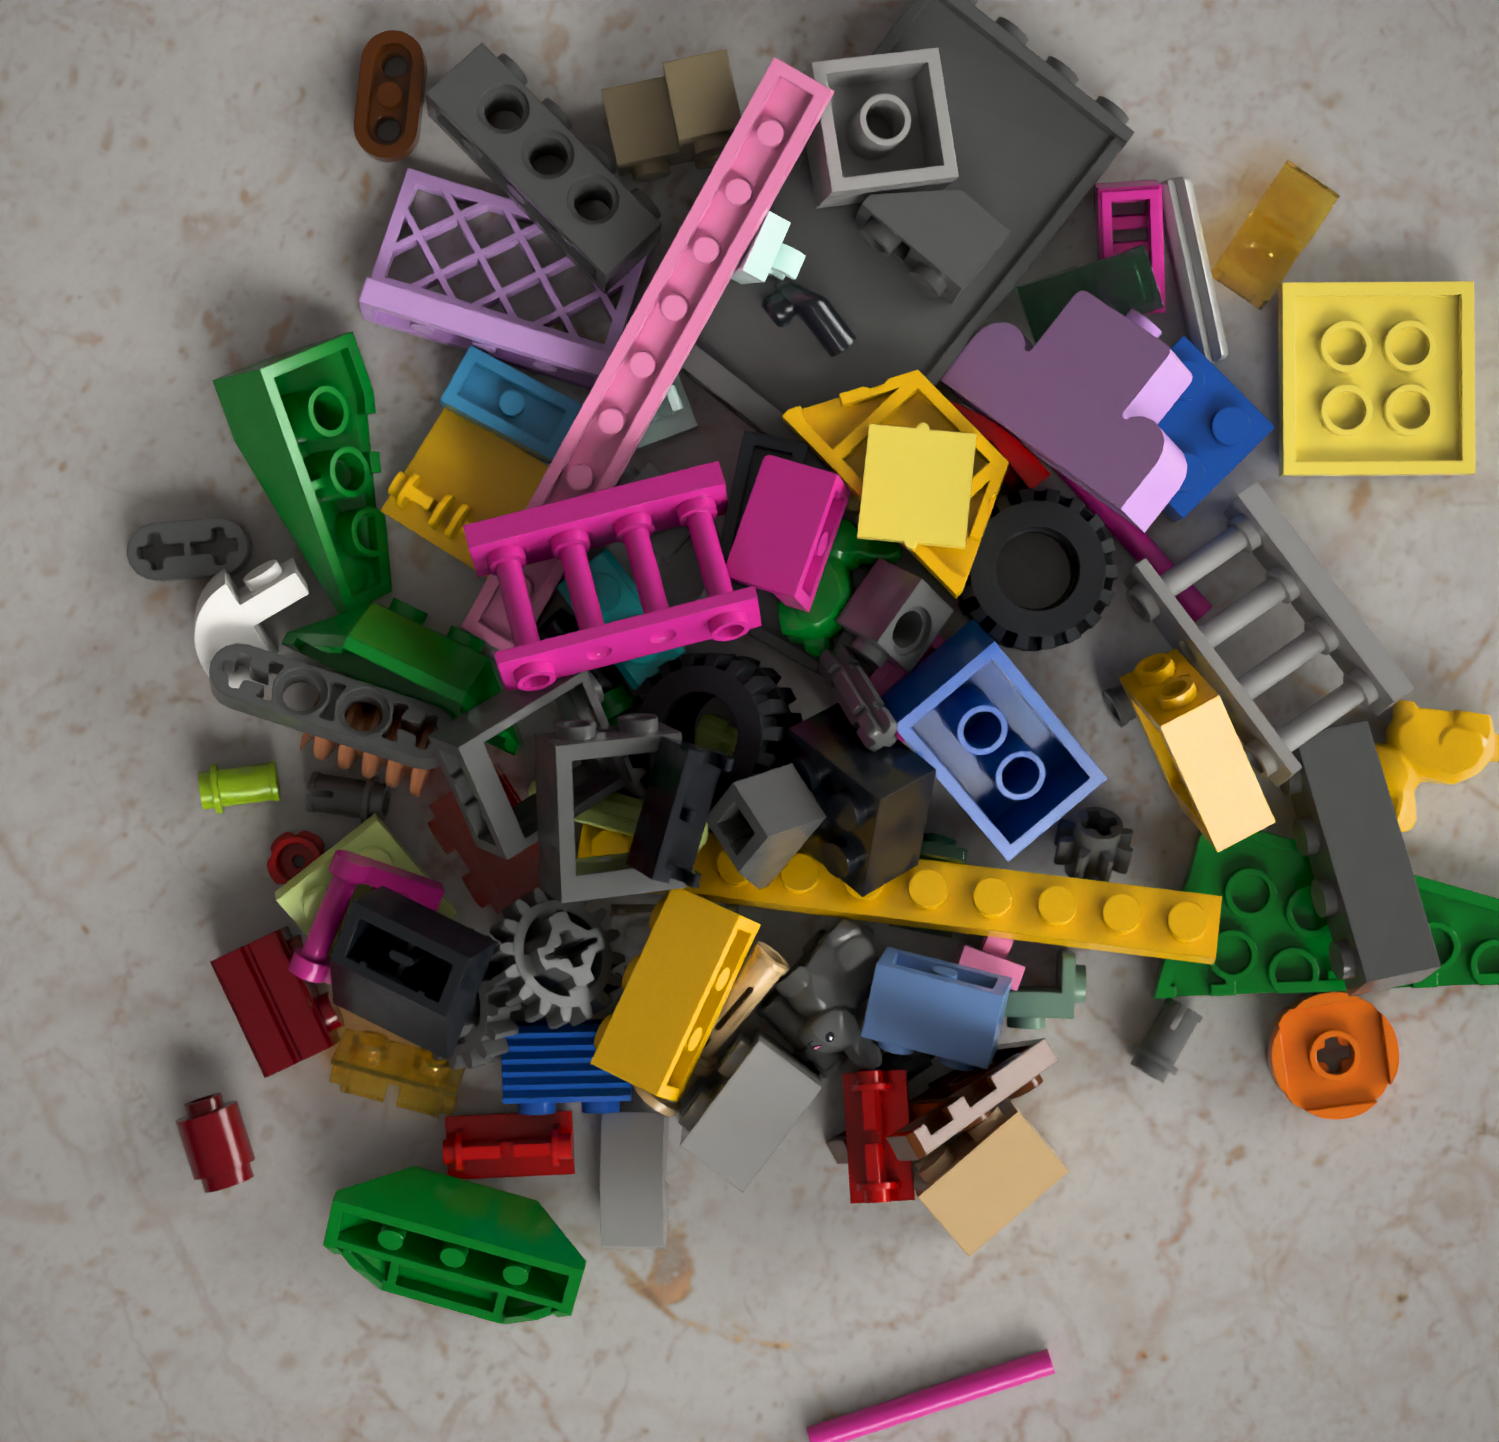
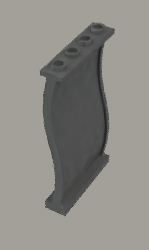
[680,0,1135,495]

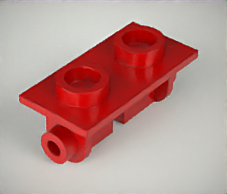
[842,1070,915,1204]
[443,1110,575,1179]

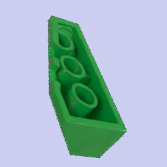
[212,331,392,614]

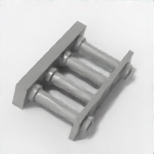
[1123,481,1414,788]

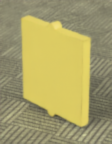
[857,422,977,550]

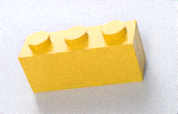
[590,888,761,1102]

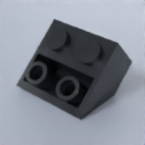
[330,886,497,1060]

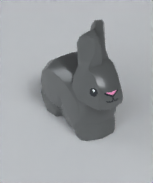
[773,918,882,1071]

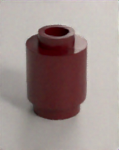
[175,1093,255,1193]

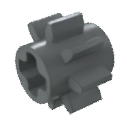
[1054,807,1134,882]

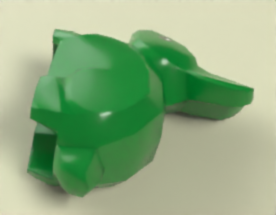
[777,517,903,659]

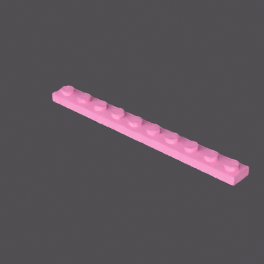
[461,57,835,651]

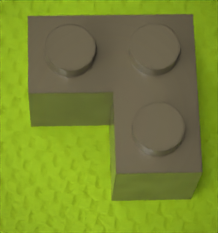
[601,49,741,182]

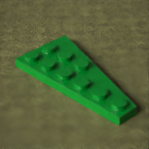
[1150,830,1499,999]

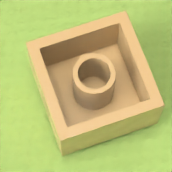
[914,1097,1069,1257]

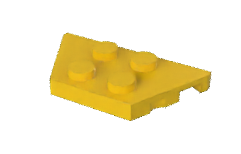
[782,370,1009,599]

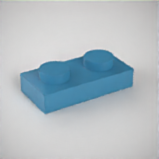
[440,345,583,464]

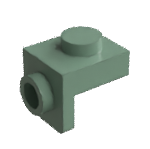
[1004,949,1087,1029]

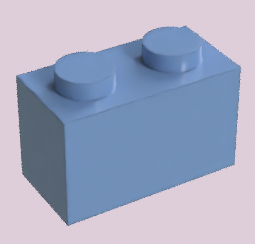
[861,947,1013,1071]

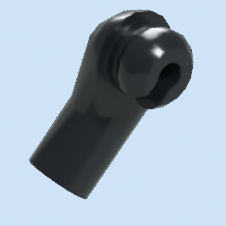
[762,281,856,357]

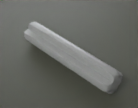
[1161,177,1229,364]

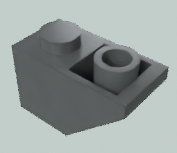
[854,189,1011,305]
[706,763,827,889]

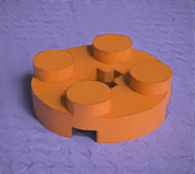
[1267,991,1400,1120]

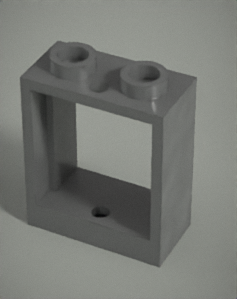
[428,671,633,860]
[534,713,686,904]

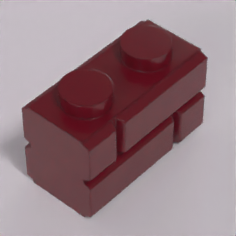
[210,925,345,1078]

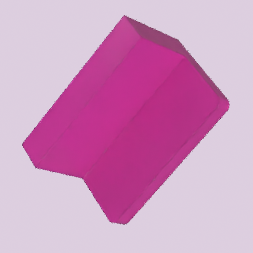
[726,455,851,613]

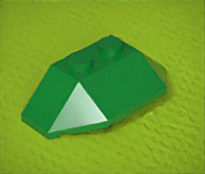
[281,598,524,756]
[323,1166,587,1324]

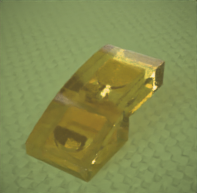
[1211,160,1340,310]

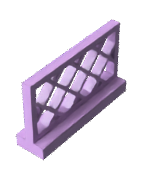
[359,168,649,390]

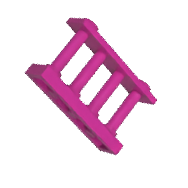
[463,461,762,692]

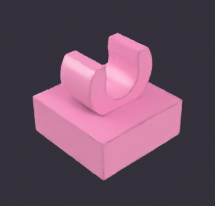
[952,936,1026,991]

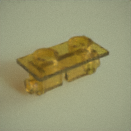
[329,1028,466,1118]

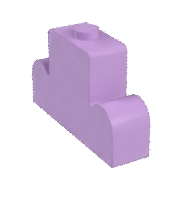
[940,291,1193,533]

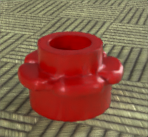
[267,830,324,885]

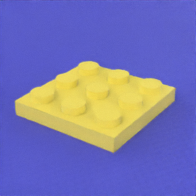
[1278,281,1475,477]

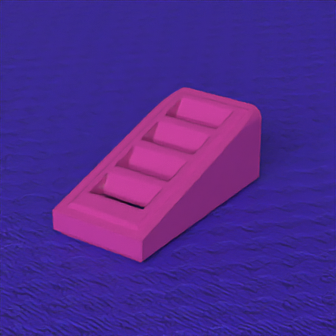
[1094,180,1166,315]

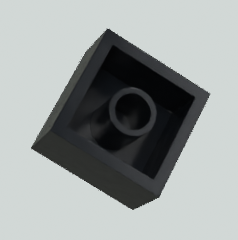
[783,703,937,897]

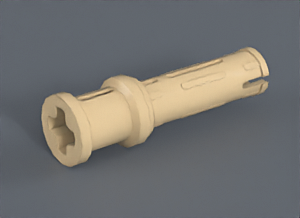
[632,941,789,1117]

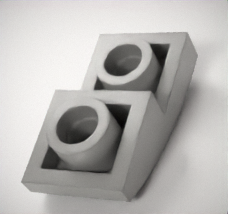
[600,1112,670,1250]

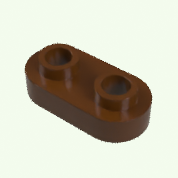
[354,30,428,162]

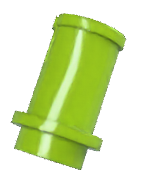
[198,760,281,814]

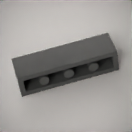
[1279,720,1441,997]

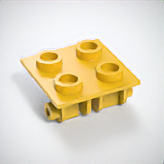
[380,408,549,578]

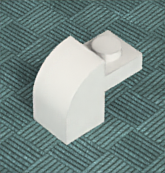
[194,557,309,689]

